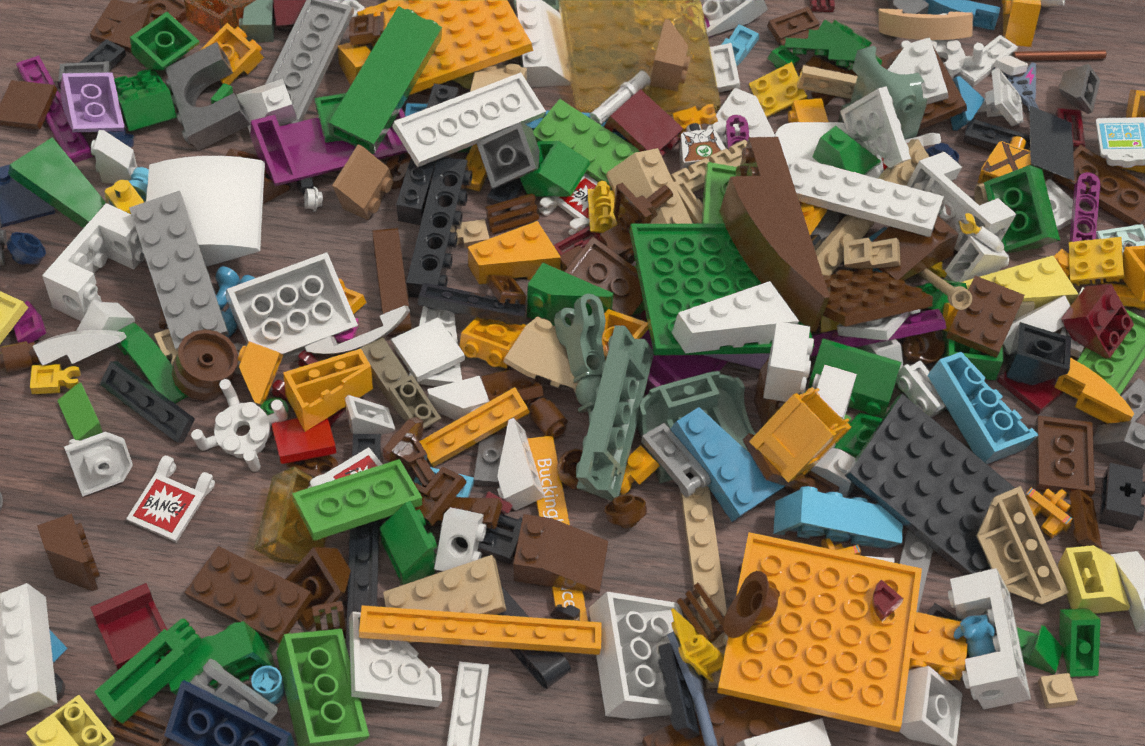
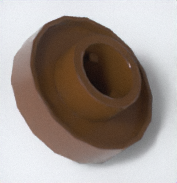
[605,494,647,529]

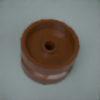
[172,329,238,400]

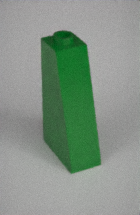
[8,137,106,228]

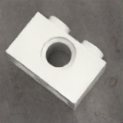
[434,507,486,571]

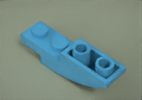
[924,0,1000,30]

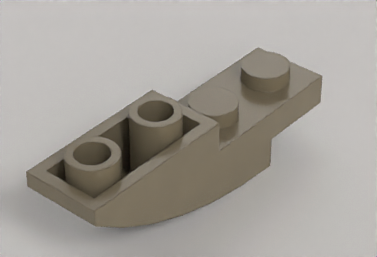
[359,336,441,430]

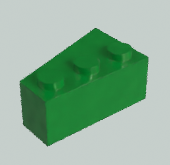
[169,621,276,695]

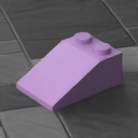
[61,73,124,132]

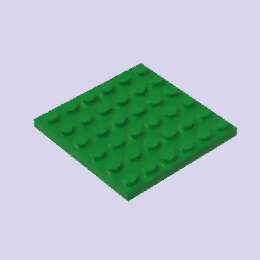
[629,224,814,355]

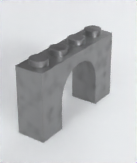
[165,42,251,151]

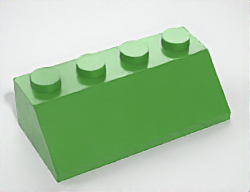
[276,629,369,746]

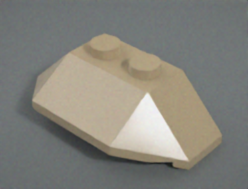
[976,486,1069,604]

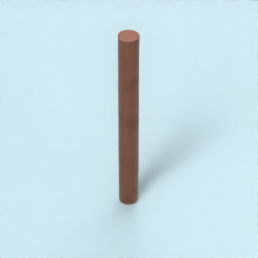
[1012,50,1106,61]

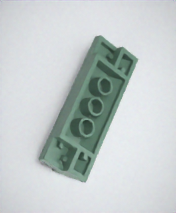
[576,325,654,501]

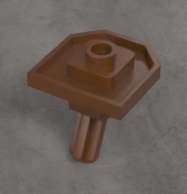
[613,182,673,234]
[383,417,435,487]

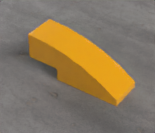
[1055,358,1134,424]

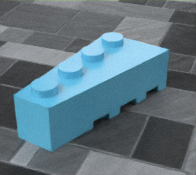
[928,352,1038,464]
[773,486,903,549]

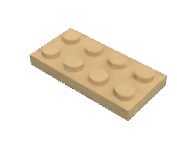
[383,555,507,644]

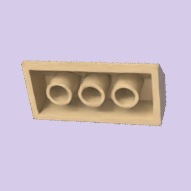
[606,148,693,224]

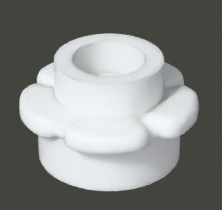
[304,187,323,212]

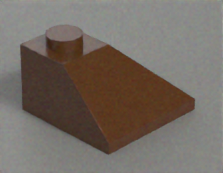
[286,547,351,631]

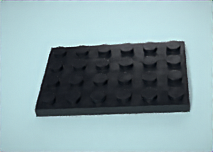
[844,394,1027,575]

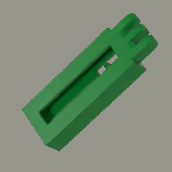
[94,618,202,724]

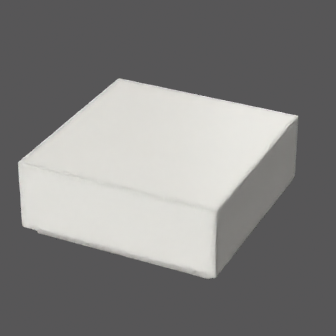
[994,56,1028,76]

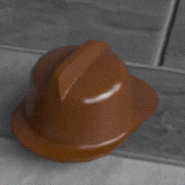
[723,571,780,638]

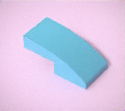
[722,24,759,67]

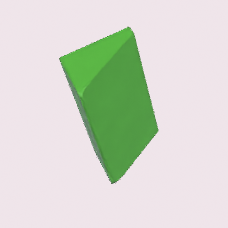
[57,383,103,441]

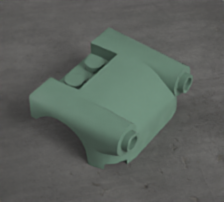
[838,46,927,139]
[636,371,756,484]

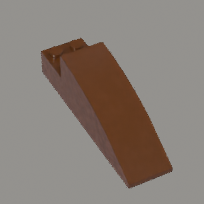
[719,137,830,332]

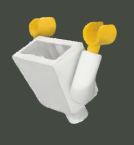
[927,213,1009,282]

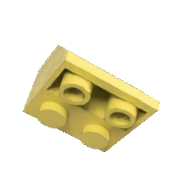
[1058,546,1130,613]
[26,695,115,746]

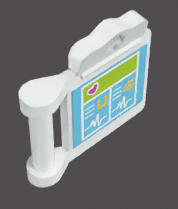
[1095,117,1145,168]

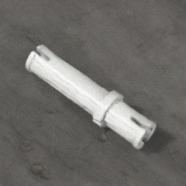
[589,71,651,125]

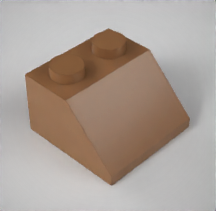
[649,19,691,92]
[332,144,393,220]

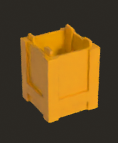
[749,387,852,483]

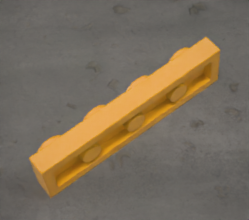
[419,387,530,468]

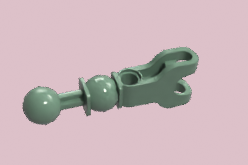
[554,294,605,416]

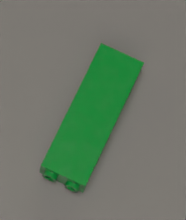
[329,6,442,154]

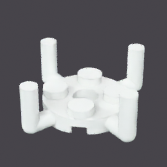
[901,13,983,79]
[191,379,288,472]

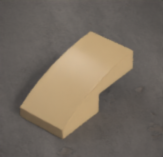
[844,238,900,268]

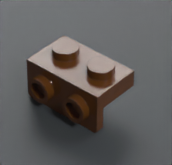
[480,368,544,404]

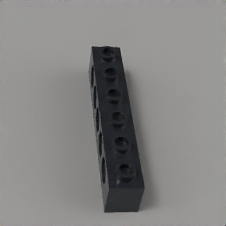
[396,83,459,225]
[406,157,472,298]

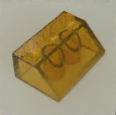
[254,466,326,565]

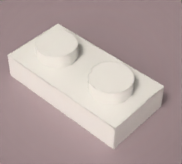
[708,43,740,93]

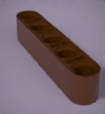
[372,228,412,335]

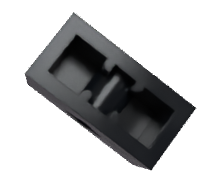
[1099,463,1145,530]

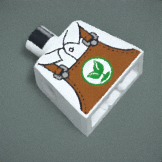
[679,123,726,171]

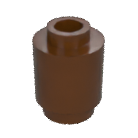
[0,341,40,373]
[529,398,568,438]

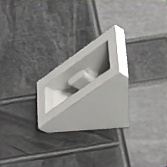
[76,302,135,331]
[345,395,395,437]

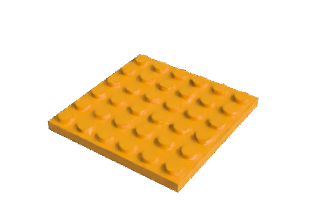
[357,0,533,95]
[717,532,922,732]

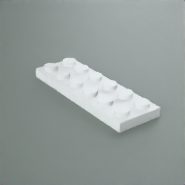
[392,73,546,167]
[790,157,944,237]

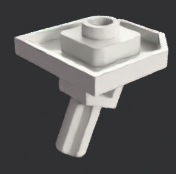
[977,68,1023,126]
[64,432,133,497]

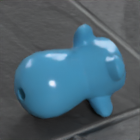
[953,615,996,658]

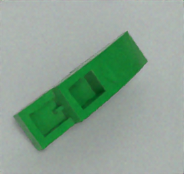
[785,29,882,67]

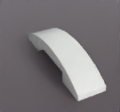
[305,305,410,354]

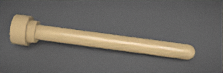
[918,269,972,310]

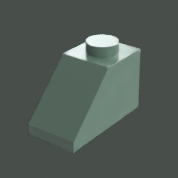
[239,0,275,42]

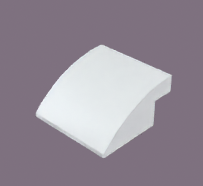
[142,156,265,267]

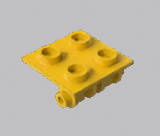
[749,62,807,118]
[587,181,618,233]
[1069,237,1125,286]
[671,608,724,683]

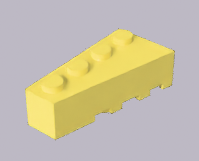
[962,256,1078,310]

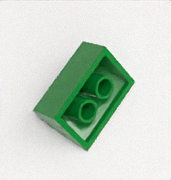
[984,165,1060,253]
[808,339,902,417]

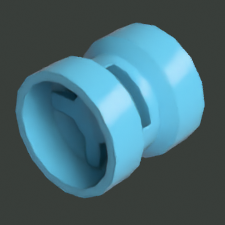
[129,167,149,202]
[251,666,284,705]

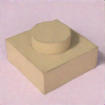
[1038,673,1078,709]

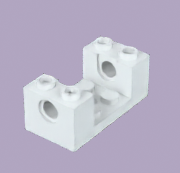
[906,152,1016,252]
[42,203,146,321]
[948,568,1031,709]

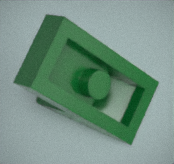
[1017,625,1063,675]

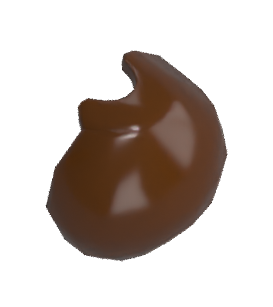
[902,331,945,365]
[557,448,583,491]

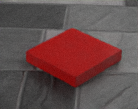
[271,418,336,464]

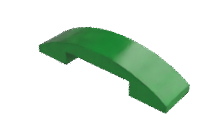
[116,322,188,404]

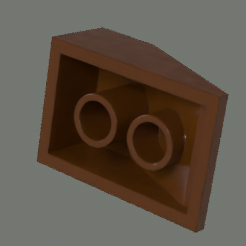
[872,216,959,281]
[513,514,608,594]

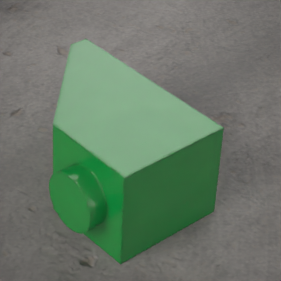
[1059,609,1101,677]

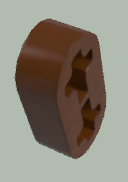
[386,152,411,189]

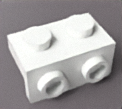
[896,361,947,418]

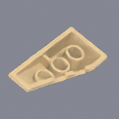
[503,316,588,392]

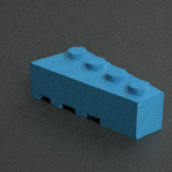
[670,407,785,522]

